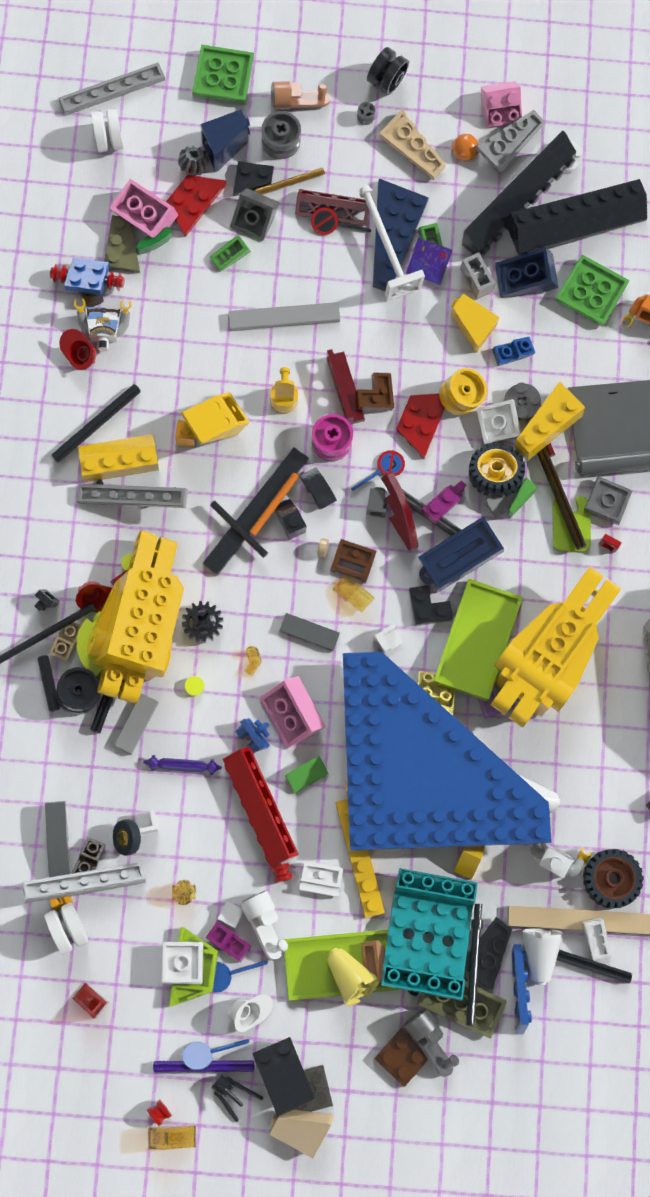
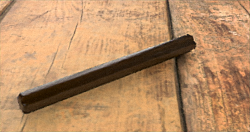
[537,447,586,550]

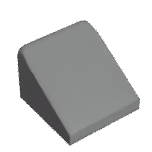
[484,494,511,518]

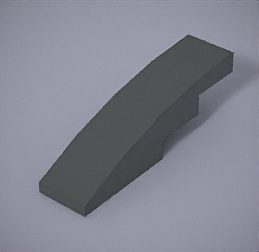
[45,801,70,878]

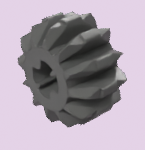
[178,145,209,176]

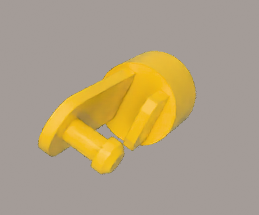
[270,367,298,413]

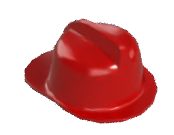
[59,329,96,370]
[75,581,112,613]

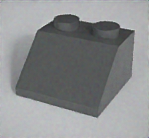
[230,188,279,241]

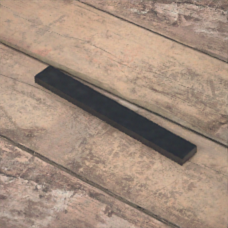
[203,447,309,575]

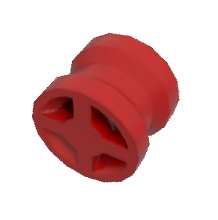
[270,862,293,884]
[147,1099,172,1126]

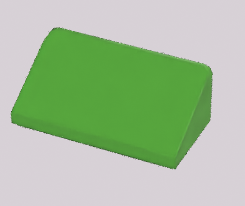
[285,756,329,793]

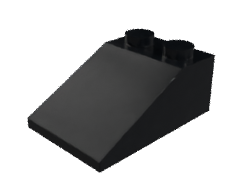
[252,1037,315,1117]

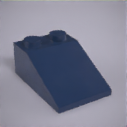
[495,247,559,298]

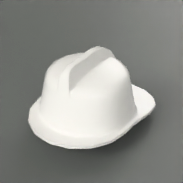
[227,994,273,1032]

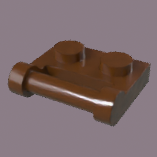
[330,539,377,584]

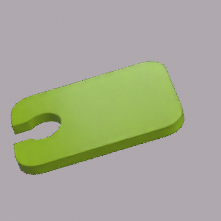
[553,496,591,552]

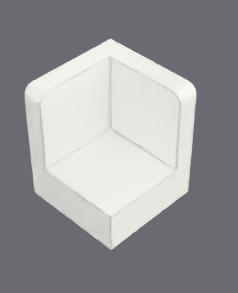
[373,624,402,654]
[135,810,158,835]

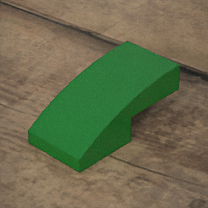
[136,227,172,255]

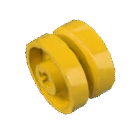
[439,368,487,416]

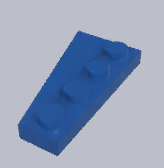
[511,944,532,1035]

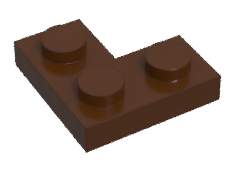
[355,372,394,411]

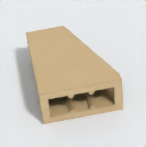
[269,1110,334,1158]

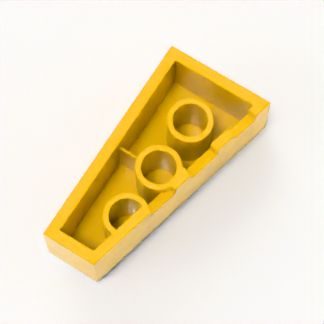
[515,381,585,461]

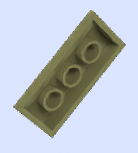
[417,981,507,1039]

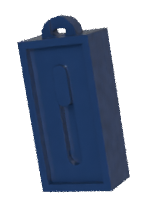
[418,516,504,592]

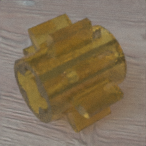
[172,880,196,905]

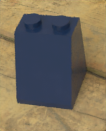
[200,109,250,172]

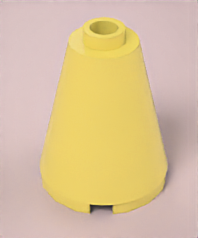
[327,948,379,1006]

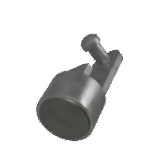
[403,1008,459,1077]

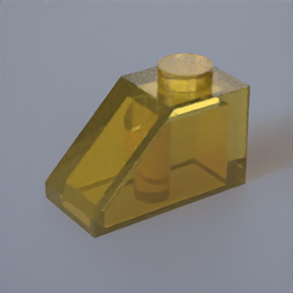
[148,1126,196,1150]

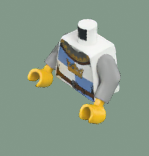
[74,298,133,351]
[531,843,592,878]

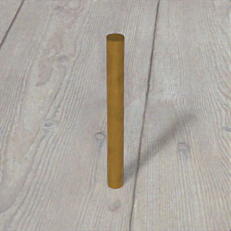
[255,167,325,195]

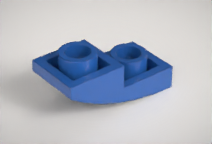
[492,337,535,366]

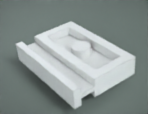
[299,861,343,897]

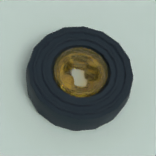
[113,819,141,856]

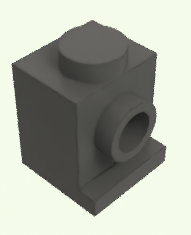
[366,487,387,518]

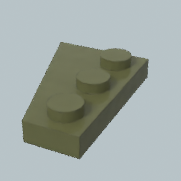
[104,215,140,273]

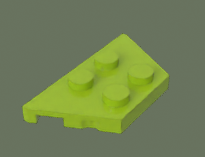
[169,927,218,1006]

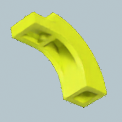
[77,611,103,679]

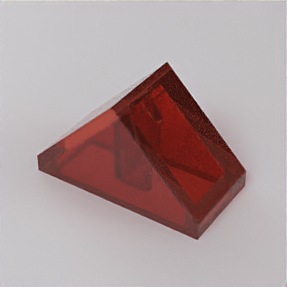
[72,983,110,1019]

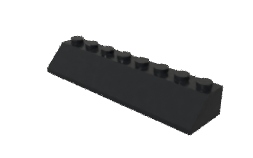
[461,130,576,256]
[505,179,647,255]

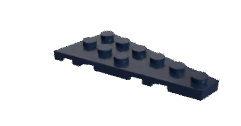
[373,178,429,292]

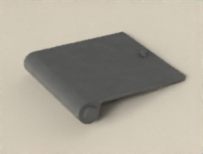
[567,380,650,476]

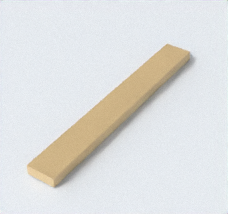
[508,906,650,935]

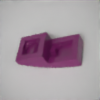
[206,921,252,963]

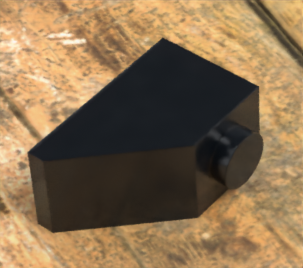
[274,499,307,540]

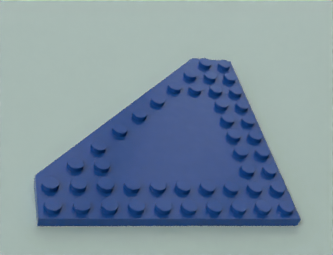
[343,652,552,851]

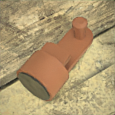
[271,81,330,110]

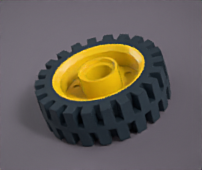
[469,443,525,498]

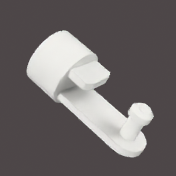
[240,891,288,960]

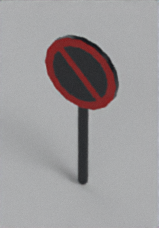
[311,208,371,235]

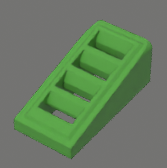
[418,223,443,246]
[210,235,251,272]
[507,478,537,518]

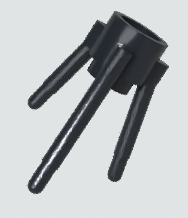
[211,1075,263,1122]

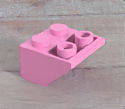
[481,81,522,127]

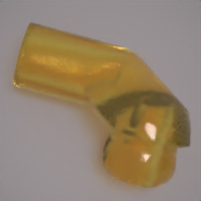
[245,646,262,676]

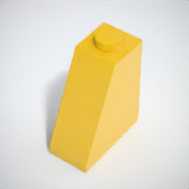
[451,294,500,352]

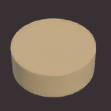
[317,538,329,558]

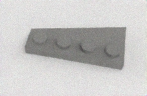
[474,110,546,173]

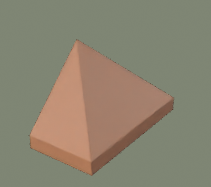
[361,941,385,982]

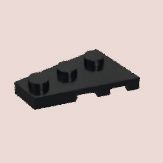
[465,917,512,990]

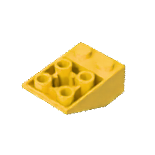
[181,392,250,445]

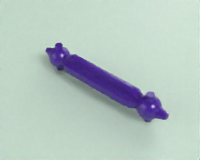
[143,755,222,775]

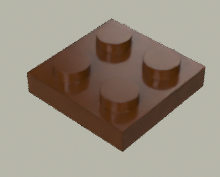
[374,1028,428,1087]

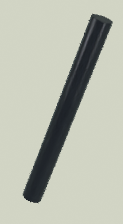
[210,500,268,558]

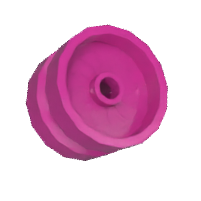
[311,414,353,461]

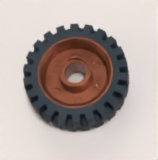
[583,849,644,908]

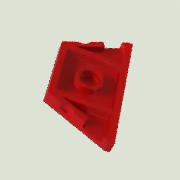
[166,175,226,237]
[396,393,445,459]

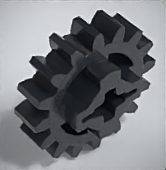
[182,601,224,643]

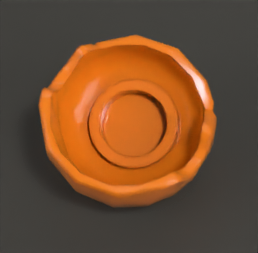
[451,134,479,162]

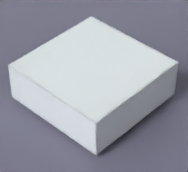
[218,901,244,928]

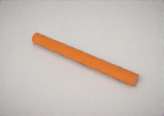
[249,472,299,536]

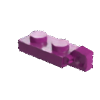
[421,480,467,524]

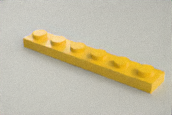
[335,799,385,918]

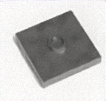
[584,476,633,525]

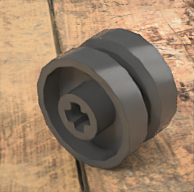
[262,111,301,159]

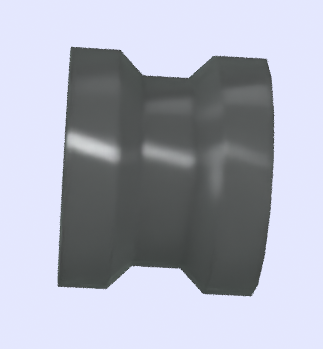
[357,102,375,125]

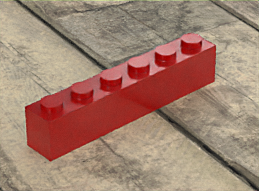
[222,747,299,867]

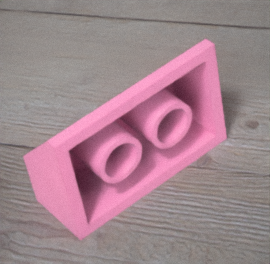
[109,179,178,238]
[260,676,326,749]

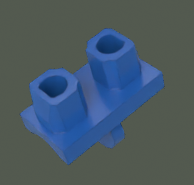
[235,718,270,754]

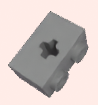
[460,253,496,300]

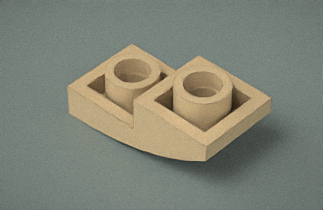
[49,622,81,661]

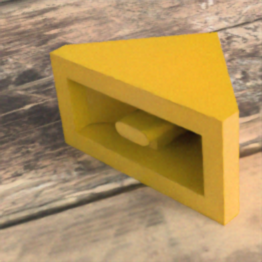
[453,846,485,879]

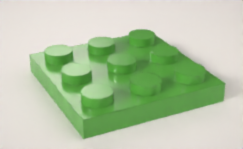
[192,44,254,104]
[555,254,630,327]

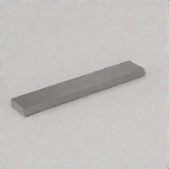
[58,62,165,116]
[229,302,340,331]
[77,484,188,508]
[22,862,146,903]

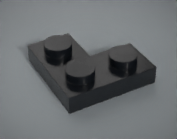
[409,585,453,626]

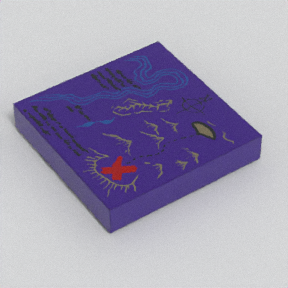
[406,238,453,285]

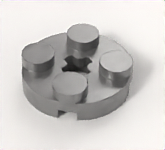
[504,382,541,421]

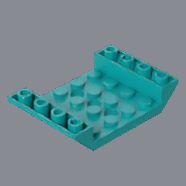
[381,868,478,1001]

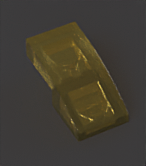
[333,575,375,613]

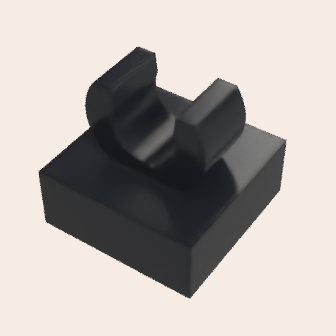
[34,589,60,611]

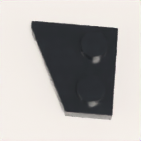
[233,161,274,196]

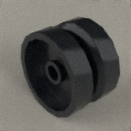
[367,47,409,95]
[56,667,100,715]

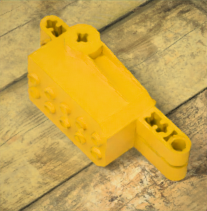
[87,530,184,704]
[490,566,622,728]

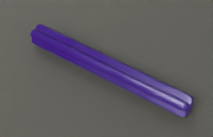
[153,1060,254,1072]

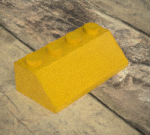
[78,434,159,483]

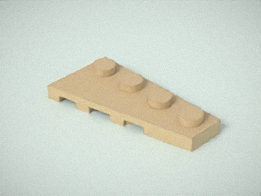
[379,109,446,180]

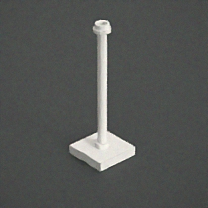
[359,186,425,302]

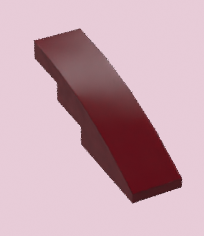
[381,474,419,550]

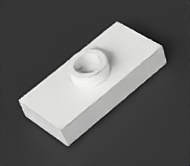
[583,917,612,961]

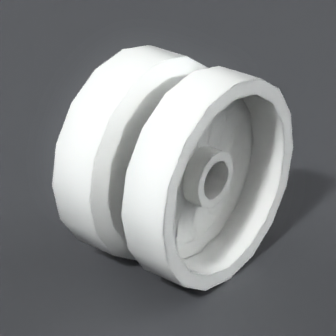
[91,108,123,152]
[44,902,89,955]

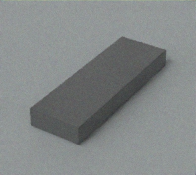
[279,613,340,651]

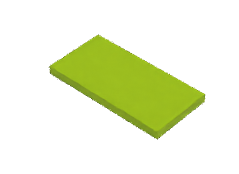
[433,579,523,702]
[283,929,404,1001]

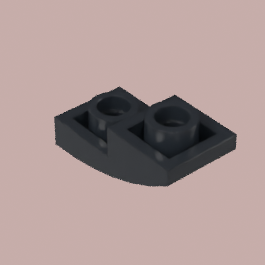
[300,468,337,509]

